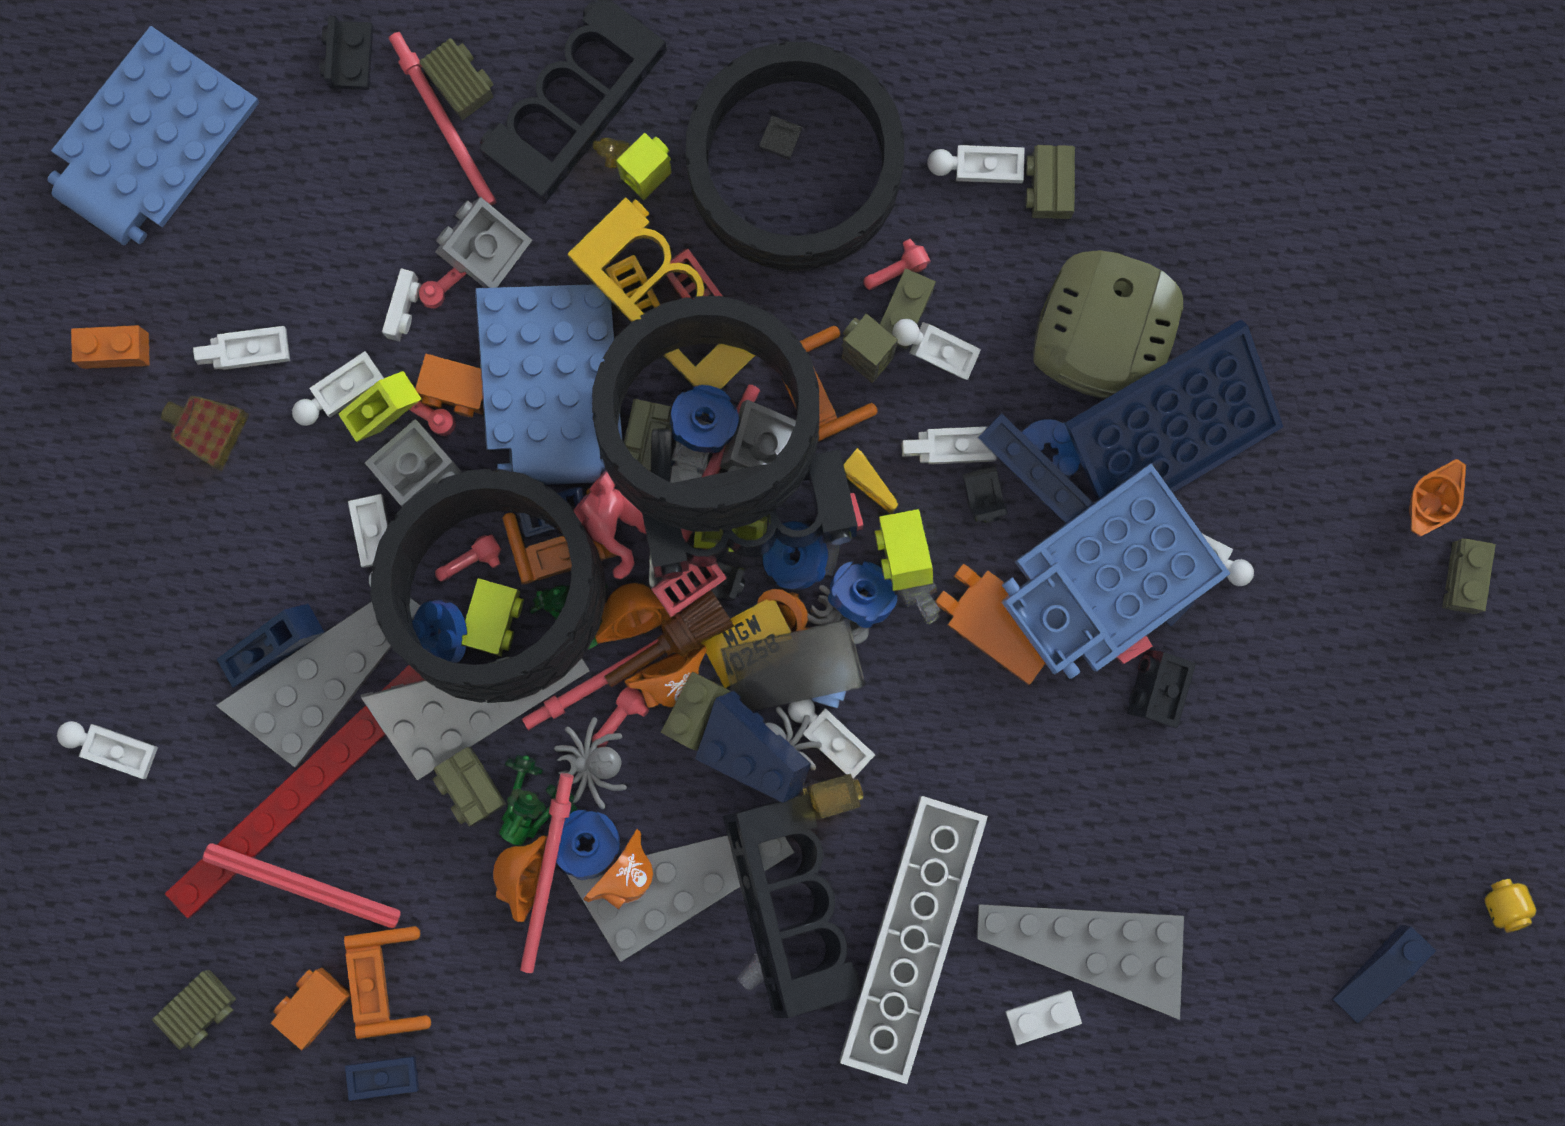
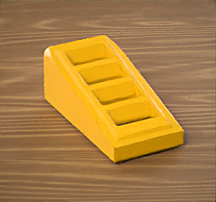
[605,255,660,310]
[844,448,898,514]

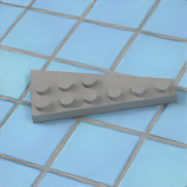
[216,598,421,768]
[361,657,589,780]
[567,836,794,962]
[977,904,1184,1020]

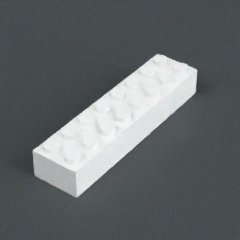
[840,796,988,1084]

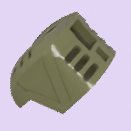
[1033,250,1183,399]

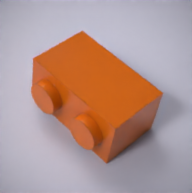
[71,325,149,369]
[415,354,484,417]
[271,968,351,1050]

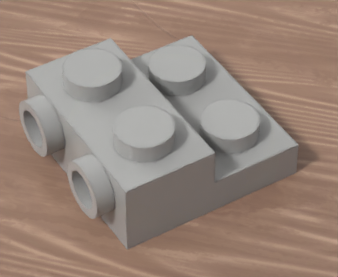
[435,197,532,288]
[720,400,796,472]
[365,419,462,507]

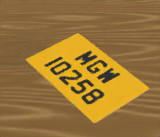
[701,599,799,688]

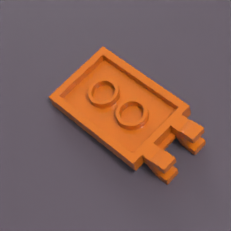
[934,564,1045,685]

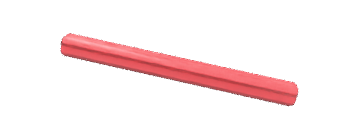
[203,843,401,928]

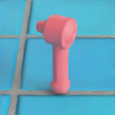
[863,239,931,290]
[419,268,467,309]
[409,401,456,436]
[435,535,501,582]
[591,686,649,748]

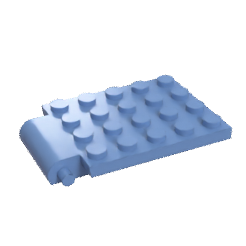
[47,26,259,245]
[475,284,622,485]
[1001,463,1230,679]

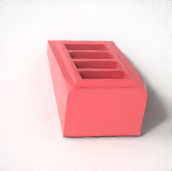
[665,248,723,299]
[651,549,727,617]

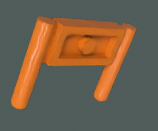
[780,326,877,442]
[503,488,618,585]
[344,926,431,1039]

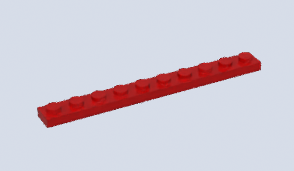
[165,665,425,919]

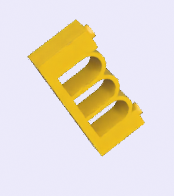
[568,197,755,389]

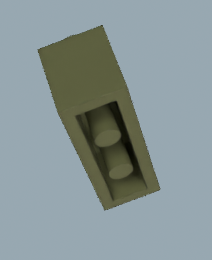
[841,314,898,383]

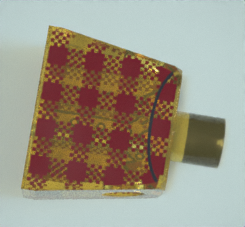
[161,395,249,472]

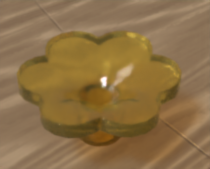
[592,138,630,168]

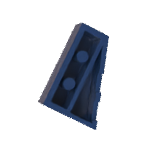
[695,691,811,803]

